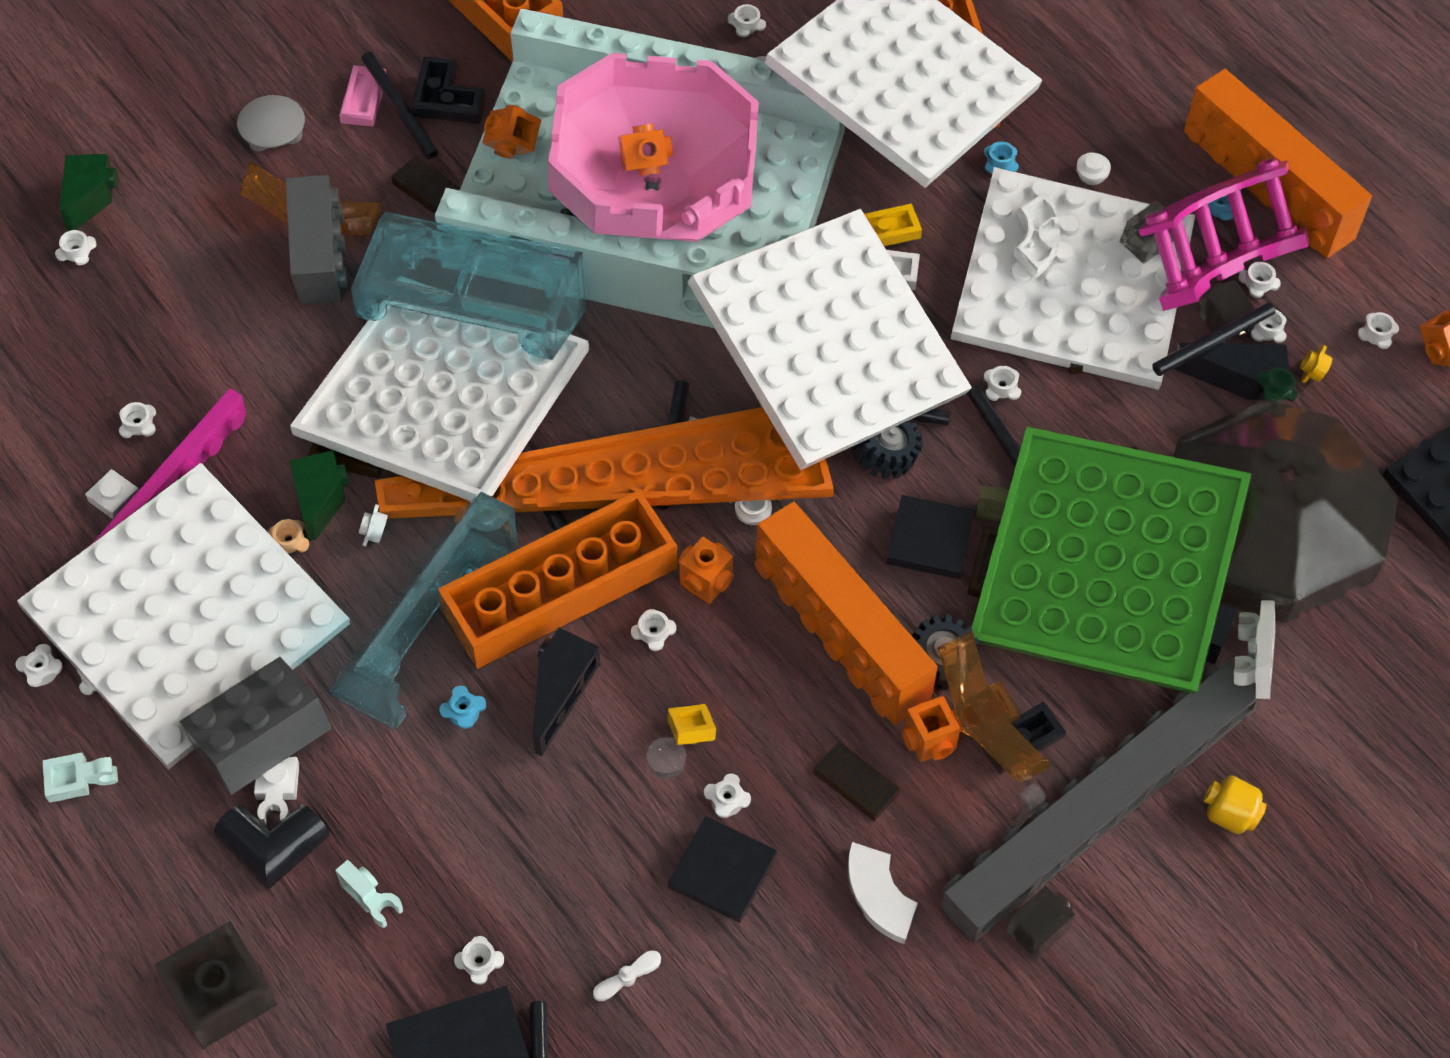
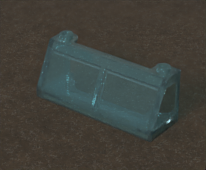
[351,212,586,360]
[329,492,519,730]

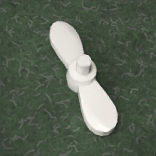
[593,950,661,1001]

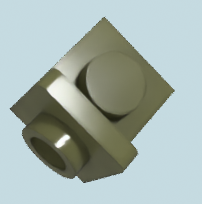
[975,485,1009,522]

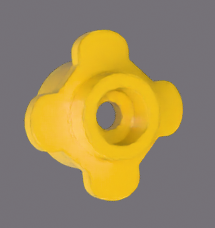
[1300,344,1332,383]

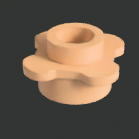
[268,519,310,553]

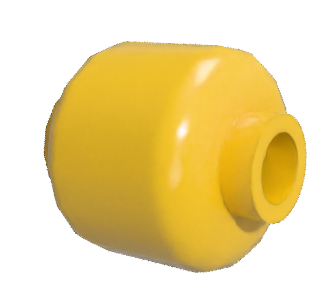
[1203,775,1267,835]

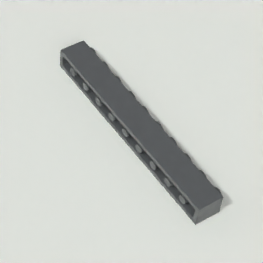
[941,660,1261,943]

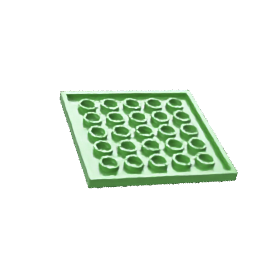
[970,427,1251,694]

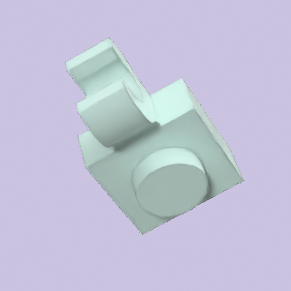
[43,753,118,803]
[335,860,403,928]

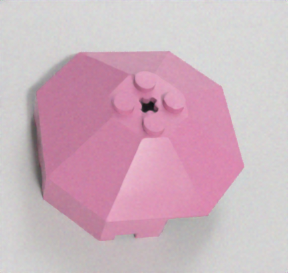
[548,53,759,242]

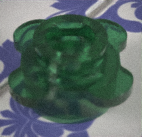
[1257,368,1298,402]

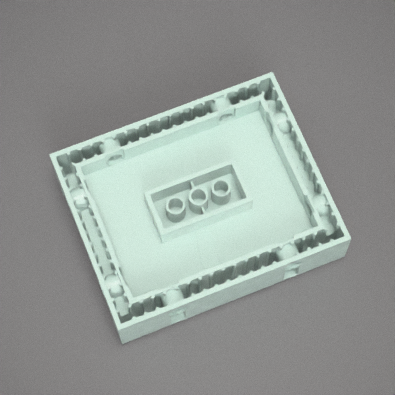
[435,9,845,328]

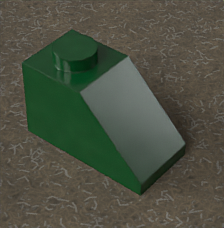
[60,154,118,231]
[289,451,349,541]

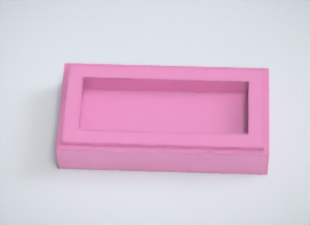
[339,65,387,127]

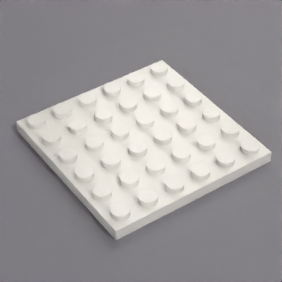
[764,0,1042,188]
[950,167,1195,390]
[687,209,972,470]
[290,276,589,506]
[17,463,350,770]

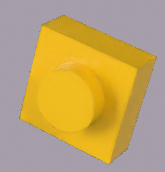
[667,704,716,745]

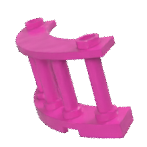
[1139,158,1309,311]

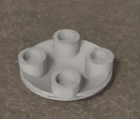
[237,95,305,152]

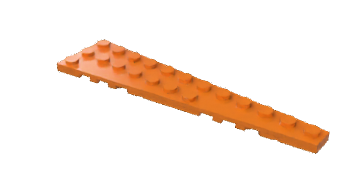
[375,407,834,519]

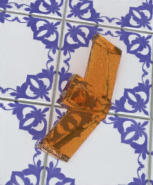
[239,161,382,235]
[938,631,1050,782]

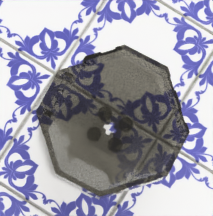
[1173,399,1398,623]

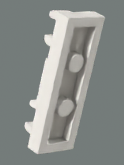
[1234,600,1275,699]

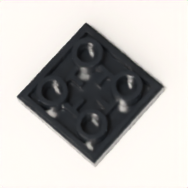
[886,495,975,579]
[668,816,777,923]

